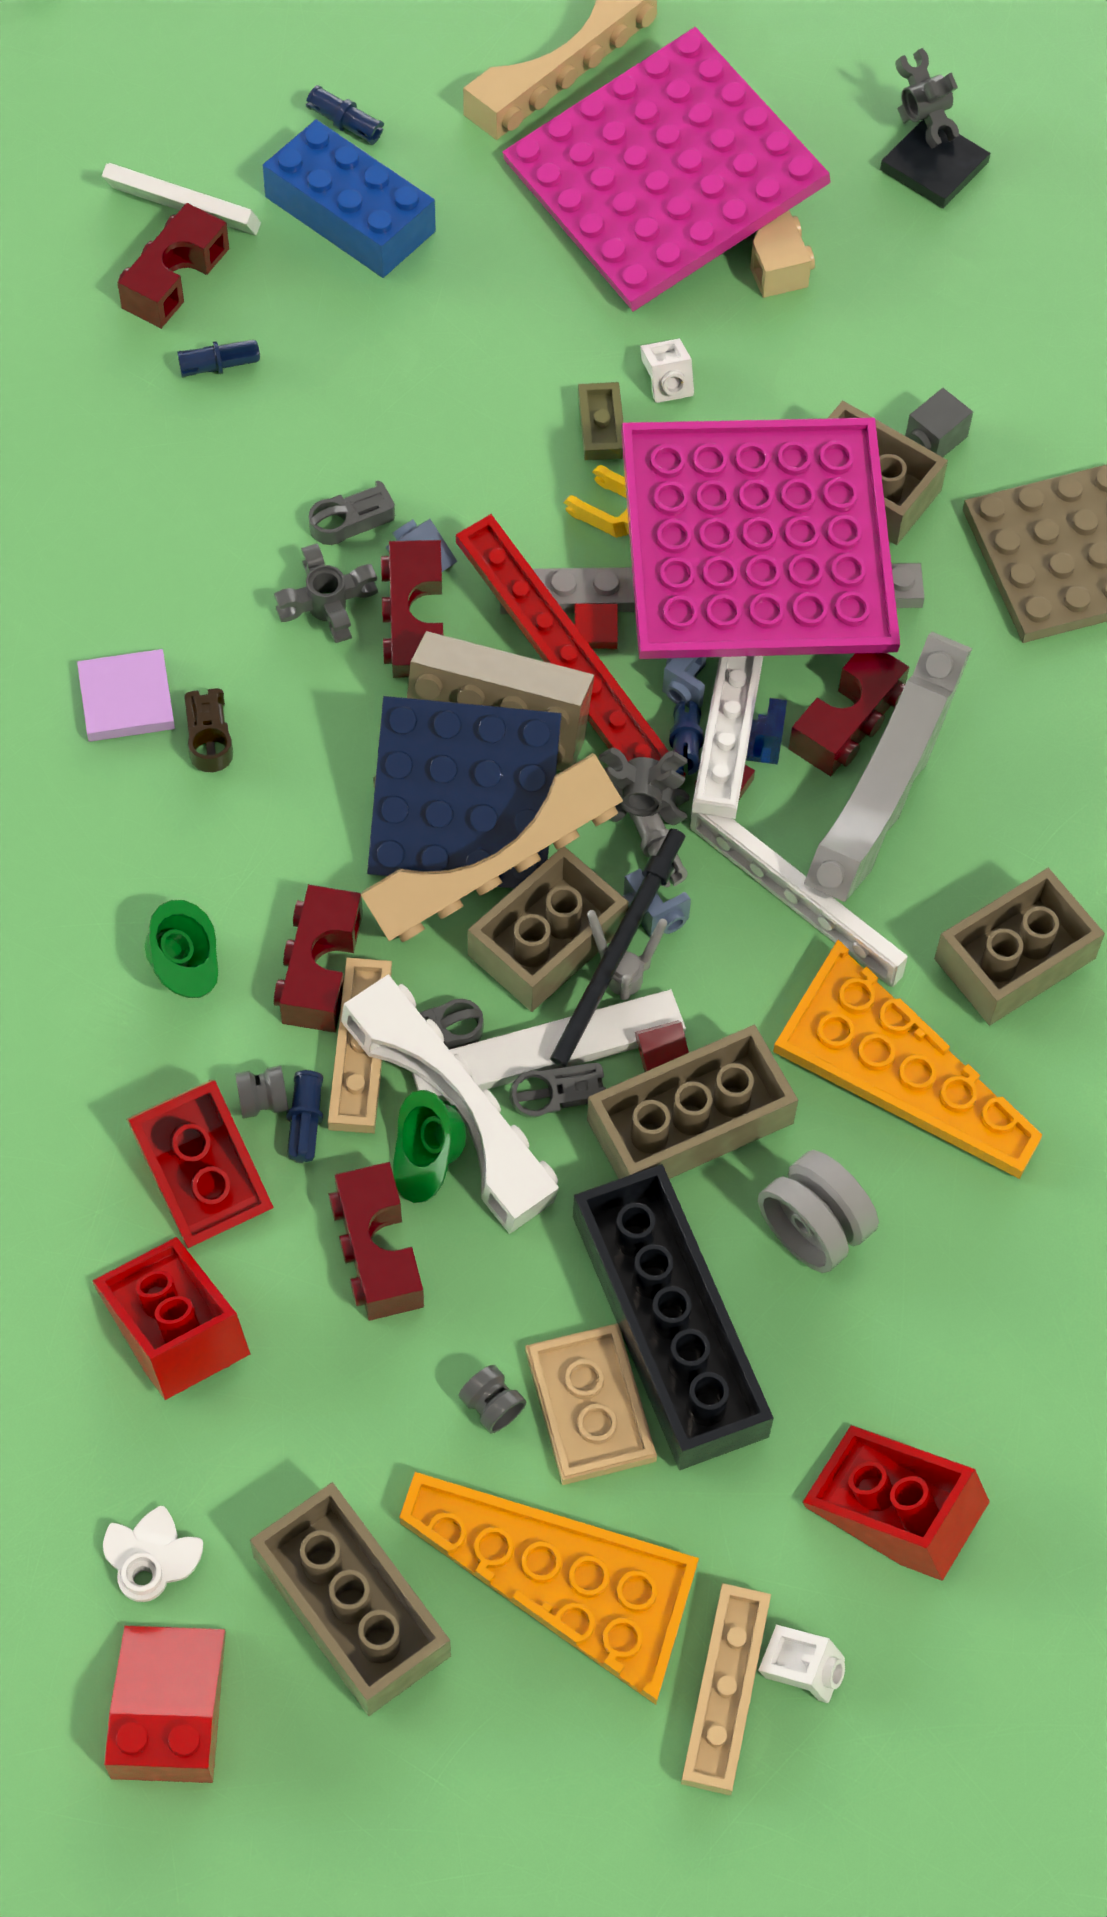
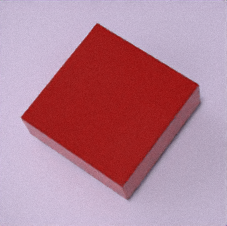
[575,603,618,649]

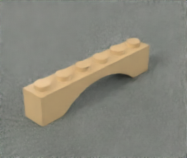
[463,0,657,140]
[750,210,815,298]
[361,753,623,942]

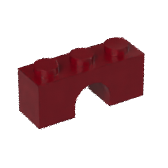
[117,203,229,329]
[381,540,444,678]
[788,653,909,777]
[274,884,363,1033]
[328,1162,424,1321]

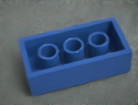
[262,119,436,278]

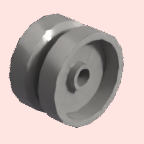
[758,1150,879,1273]

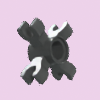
[895,48,959,148]
[274,543,378,643]
[599,748,689,825]

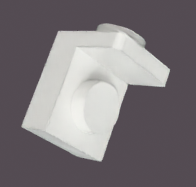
[640,338,694,403]
[758,1624,845,1703]

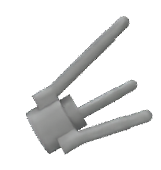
[587,910,667,1000]

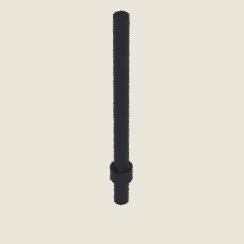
[550,828,686,1067]

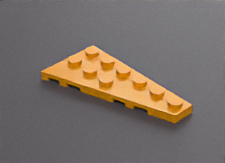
[773,939,1042,1179]
[399,1472,699,1705]

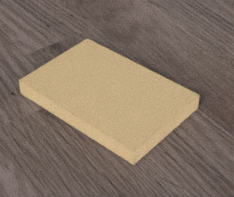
[525,1323,657,1485]

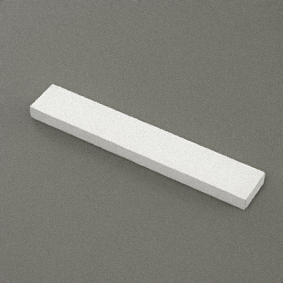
[692,656,764,819]
[690,812,908,987]
[411,989,686,1102]

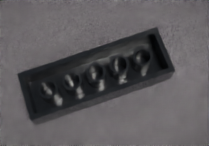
[573,1164,774,1471]

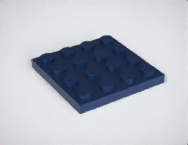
[367,696,562,889]

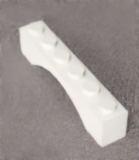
[341,974,559,1234]

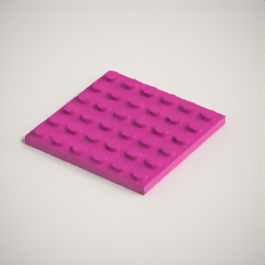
[502,27,831,312]
[621,418,900,659]

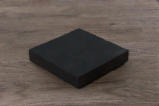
[880,119,991,208]

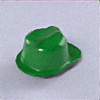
[145,900,218,998]
[393,1090,467,1203]

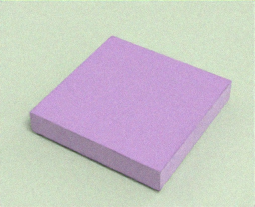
[77,649,175,742]

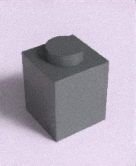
[905,388,973,457]

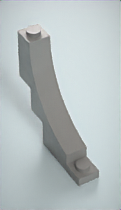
[804,632,972,902]

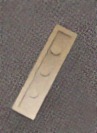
[328,958,392,1134]
[681,1583,771,1796]

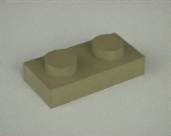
[578,382,624,460]

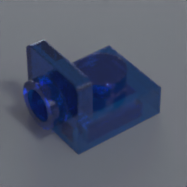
[746,698,787,765]

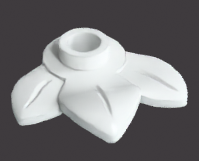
[103,1506,203,1602]

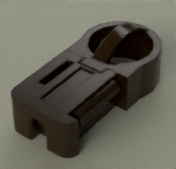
[185,688,233,772]

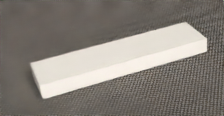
[102,163,261,236]

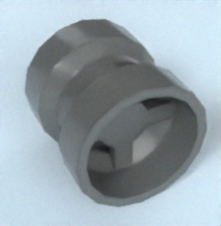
[235,1065,288,1119]
[459,1365,527,1434]

